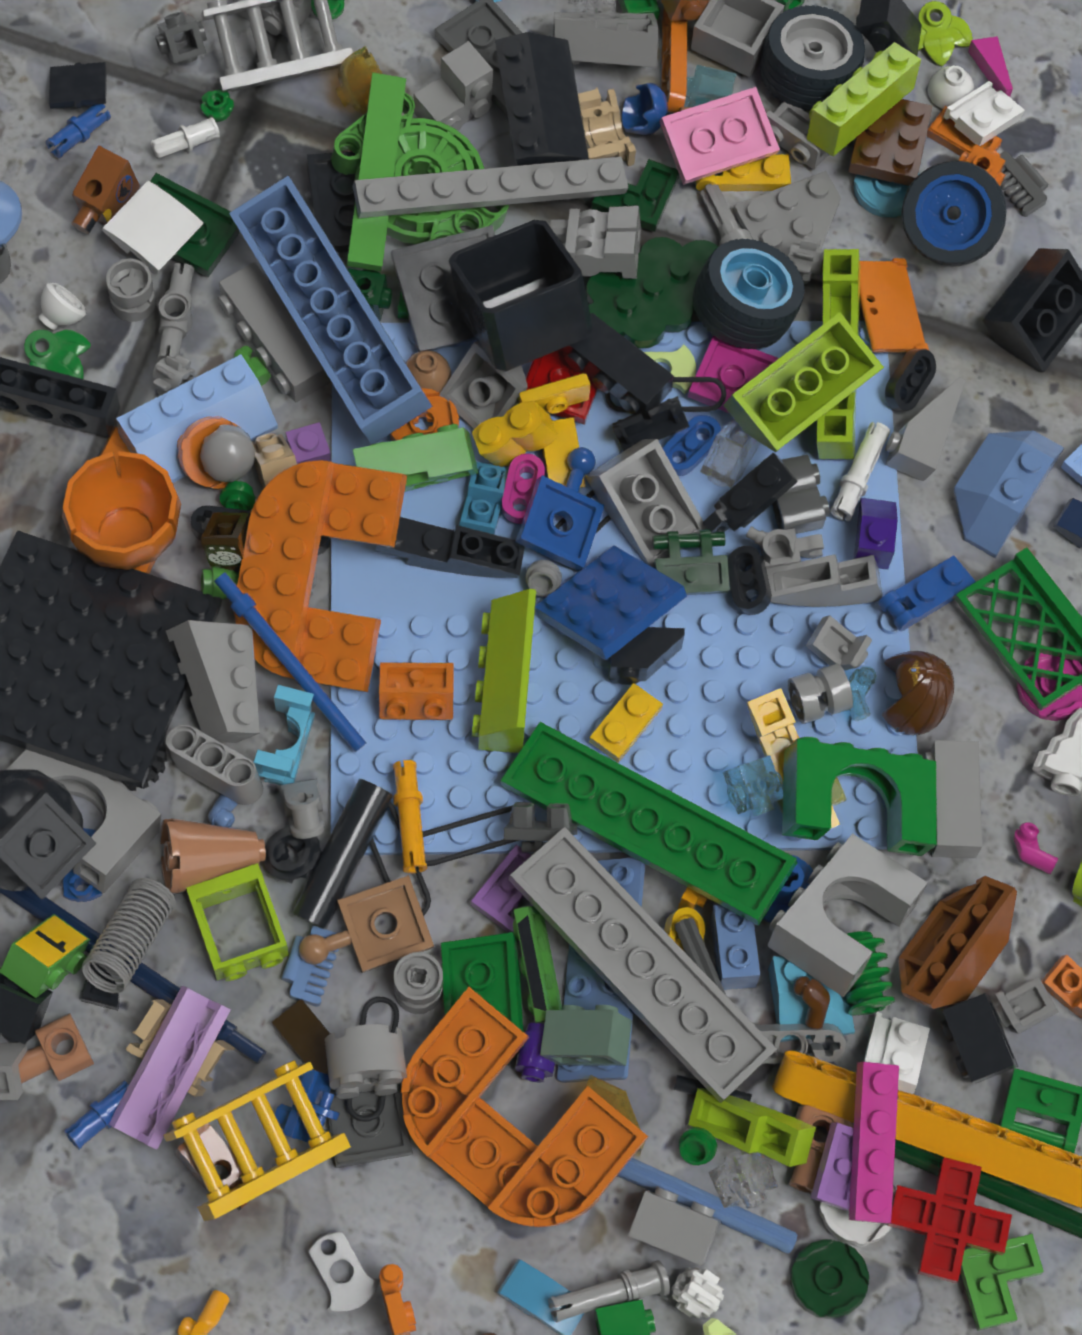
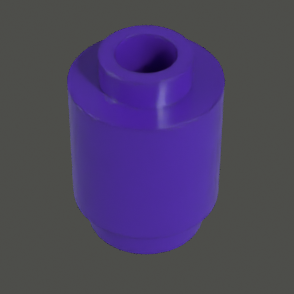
[515,1023,555,1083]

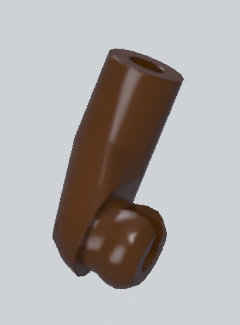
[793,976,830,1029]

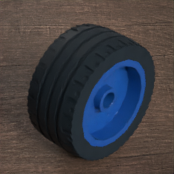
[902,161,1007,266]

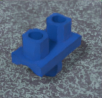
[275,1069,340,1143]

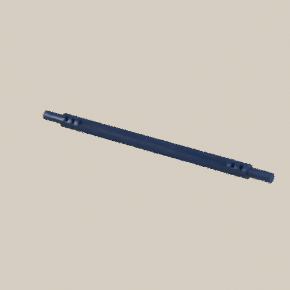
[0,888,267,1064]

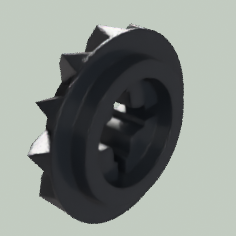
[263,826,322,884]

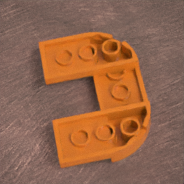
[234,460,407,692]
[401,987,649,1227]

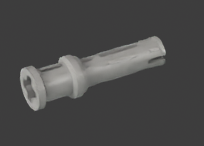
[548,1260,670,1323]

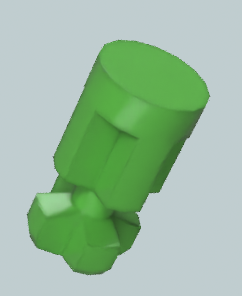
[234,345,271,386]

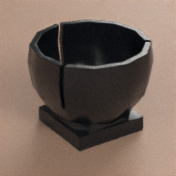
[0,769,97,899]

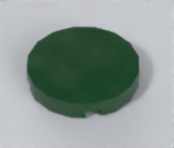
[790,1239,869,1320]

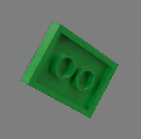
[441,932,524,1047]

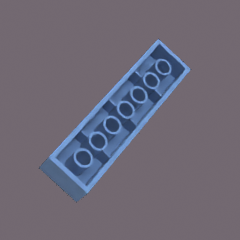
[229,176,433,444]

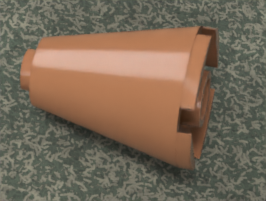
[160,818,266,894]

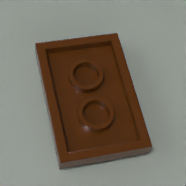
[848,99,933,186]

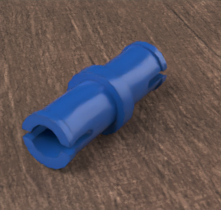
[46,104,111,158]
[63,1080,129,1150]

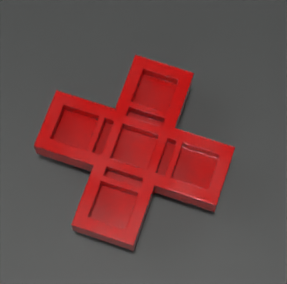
[887,1157,1012,1284]

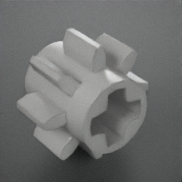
[788,236,824,282]
[152,355,196,395]

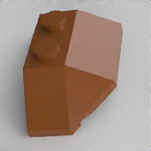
[898,876,1017,1009]

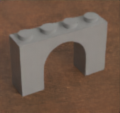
[6,749,161,893]
[767,833,928,997]

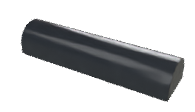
[292,778,393,930]

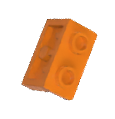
[379,662,454,720]

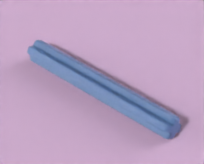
[618,1158,798,1253]

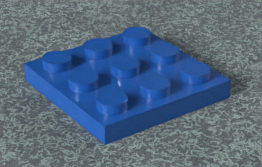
[535,545,687,660]

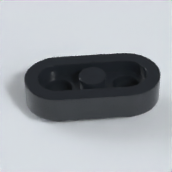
[885,349,936,411]
[728,546,772,615]

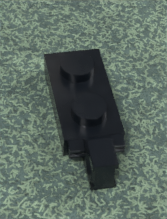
[703,452,797,533]

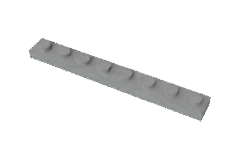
[353,157,628,218]

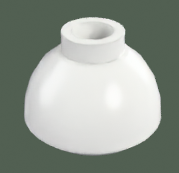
[928,66,974,109]
[39,283,86,330]

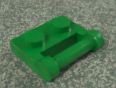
[999,1068,1082,1153]

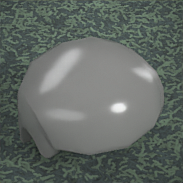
[200,424,255,483]

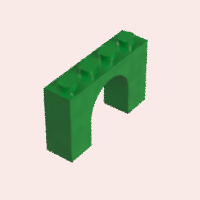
[782,737,937,856]

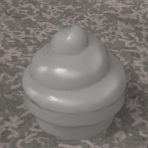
[525,560,562,596]

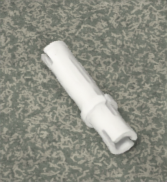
[830,422,890,521]

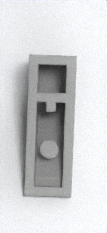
[885,377,965,481]

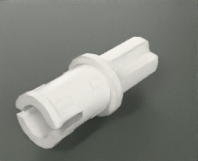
[151,117,220,158]

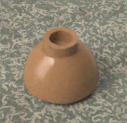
[406,350,451,392]

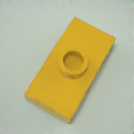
[518,373,590,414]

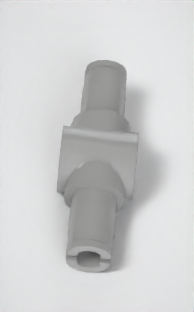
[157,263,194,361]

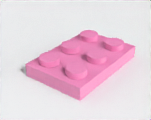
[659,87,780,185]

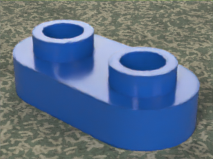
[663,415,721,476]

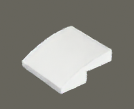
[102,181,203,274]

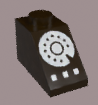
[201,512,249,570]

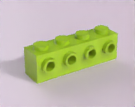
[806,42,921,157]

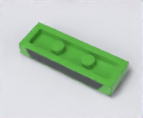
[513,906,562,1022]

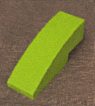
[688,1088,816,1167]

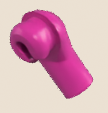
[1014,822,1058,875]

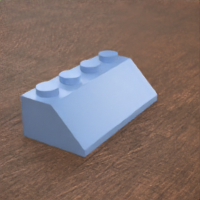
[116,354,278,483]

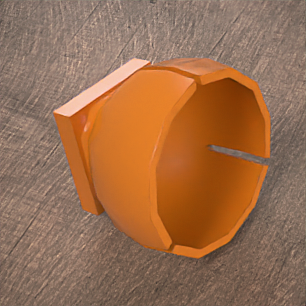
[62,451,181,574]

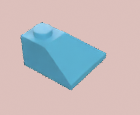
[768,956,855,1042]

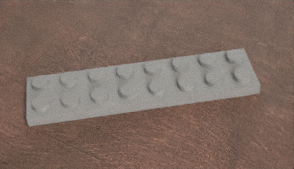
[508,827,777,1103]

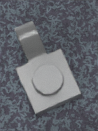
[760,528,824,569]

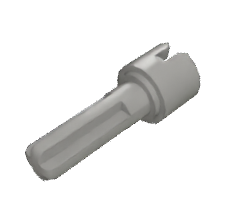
[700,184,753,246]

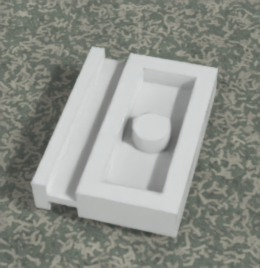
[943,81,1025,146]
[863,1012,930,1094]

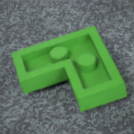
[960,1234,1044,1331]

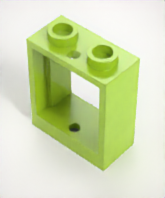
[186,863,289,981]

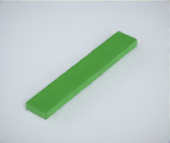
[347,72,406,271]

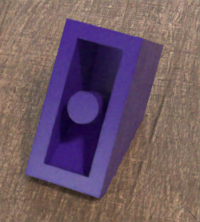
[853,497,898,570]

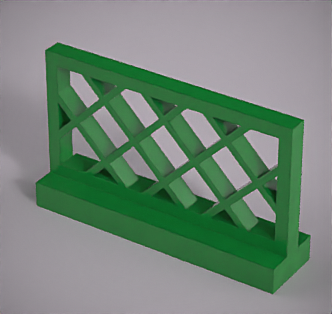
[954,547,1082,711]

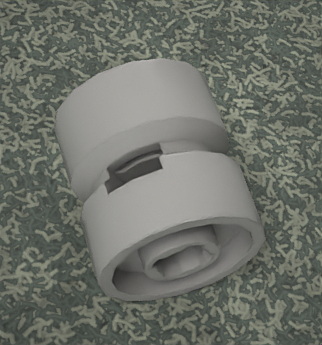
[106,258,156,322]
[788,664,853,724]
[394,952,443,1014]

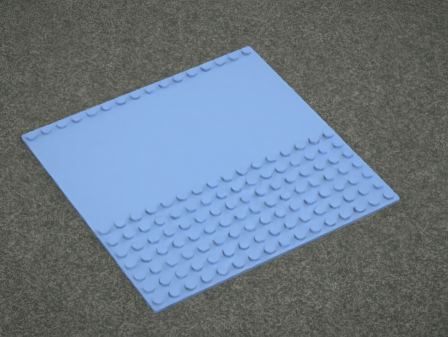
[331,321,918,855]

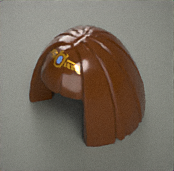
[882,651,955,735]

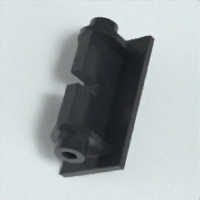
[612,396,690,452]

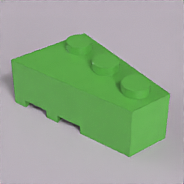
[352,424,478,492]

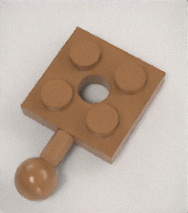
[299,875,434,973]

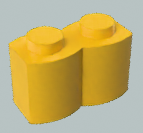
[472,401,558,467]

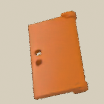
[860,258,929,352]

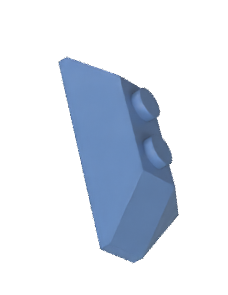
[953,431,1064,558]

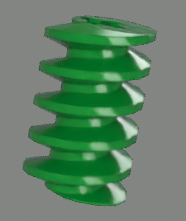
[846,931,895,1016]

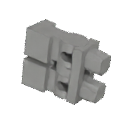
[550,206,641,279]

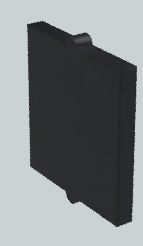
[49,62,107,109]

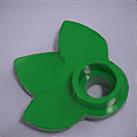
[24,329,91,379]

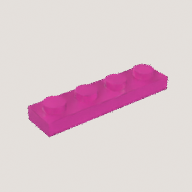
[849,1062,899,1224]

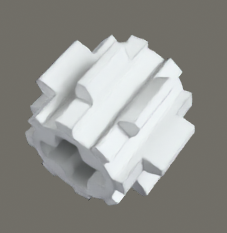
[671,1267,724,1319]

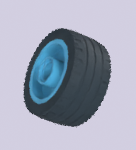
[692,238,805,349]

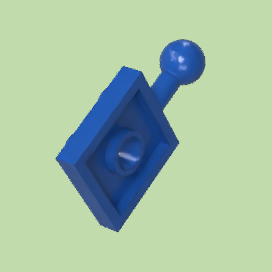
[515,447,605,572]

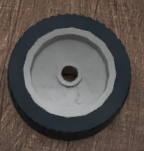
[760,5,865,111]

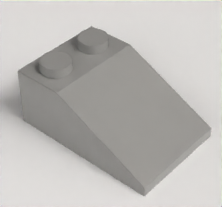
[585,439,707,568]

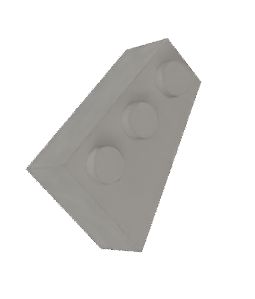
[553,12,658,68]
[166,620,260,743]

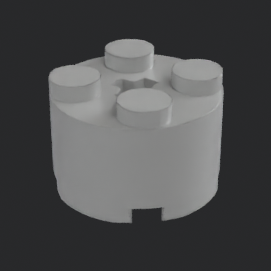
[325,1024,407,1099]

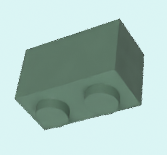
[540,1005,632,1066]

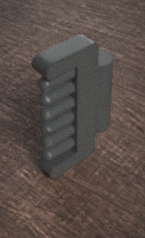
[1000,151,1049,217]

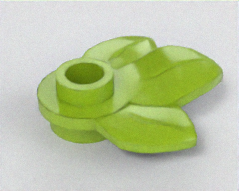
[918,1,973,67]

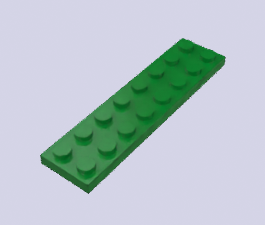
[500,722,797,926]

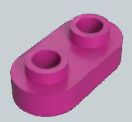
[502,454,545,524]

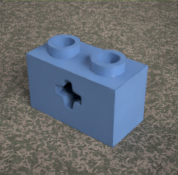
[710,905,760,990]

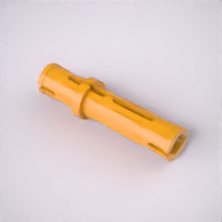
[393,760,427,873]

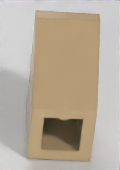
[252,433,297,489]

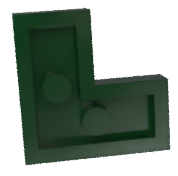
[591,159,679,232]

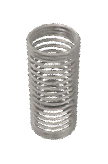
[81,878,176,993]

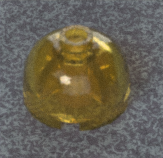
[335,45,383,115]

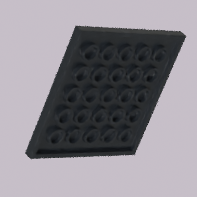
[0,530,222,788]

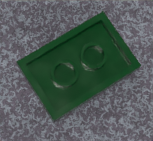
[150,173,240,277]

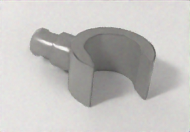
[746,527,795,564]

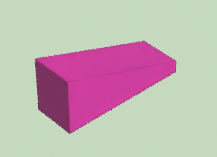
[968,36,1013,97]

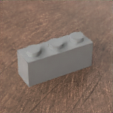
[924,740,982,858]

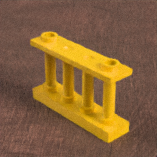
[163,1060,351,1221]

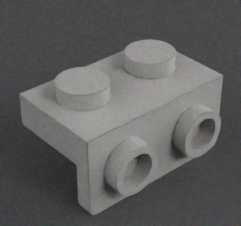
[766,101,829,170]

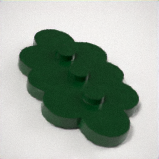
[586,237,719,348]

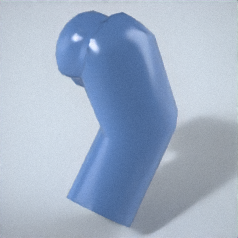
[208,794,239,828]

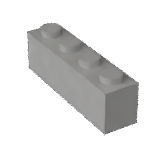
[218,262,331,403]

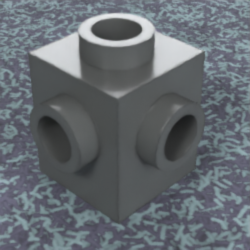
[155,12,207,64]

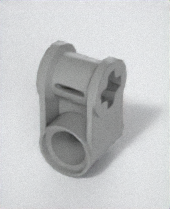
[280,778,325,839]

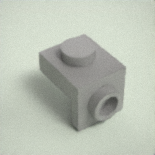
[806,615,872,670]
[995,976,1059,1034]

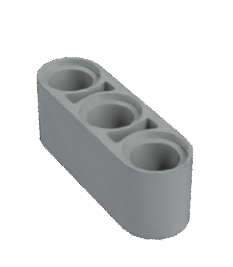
[165,724,263,805]

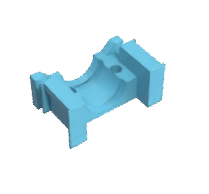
[254,685,315,785]

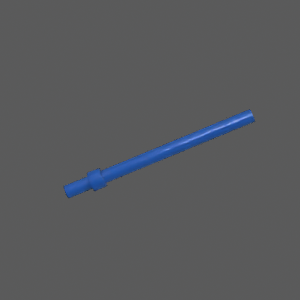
[214,572,366,752]

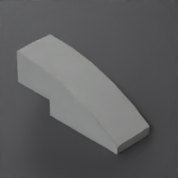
[766,554,883,607]

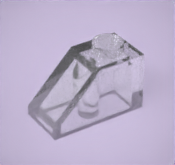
[700,419,761,488]

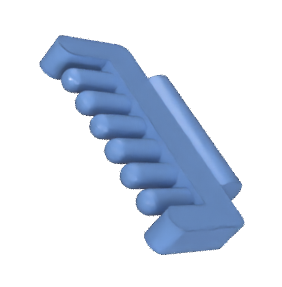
[281,926,339,1007]

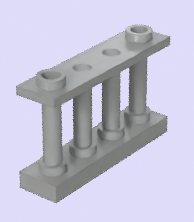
[201,0,355,93]

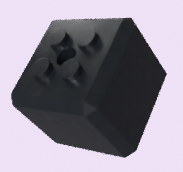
[449,219,593,372]

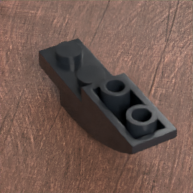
[374,517,525,578]

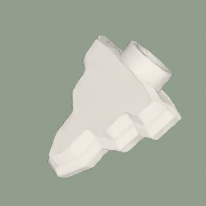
[1032,708,1082,796]

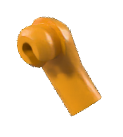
[177,1290,230,1335]

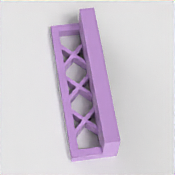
[108,986,230,1150]

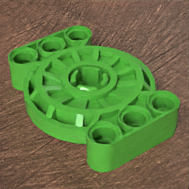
[331,93,509,244]

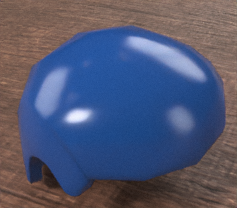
[622,83,668,135]

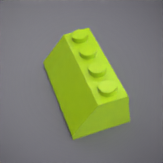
[723,312,884,452]
[472,589,536,753]

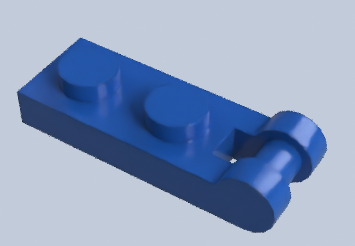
[878,555,976,632]

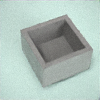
[691,0,784,77]

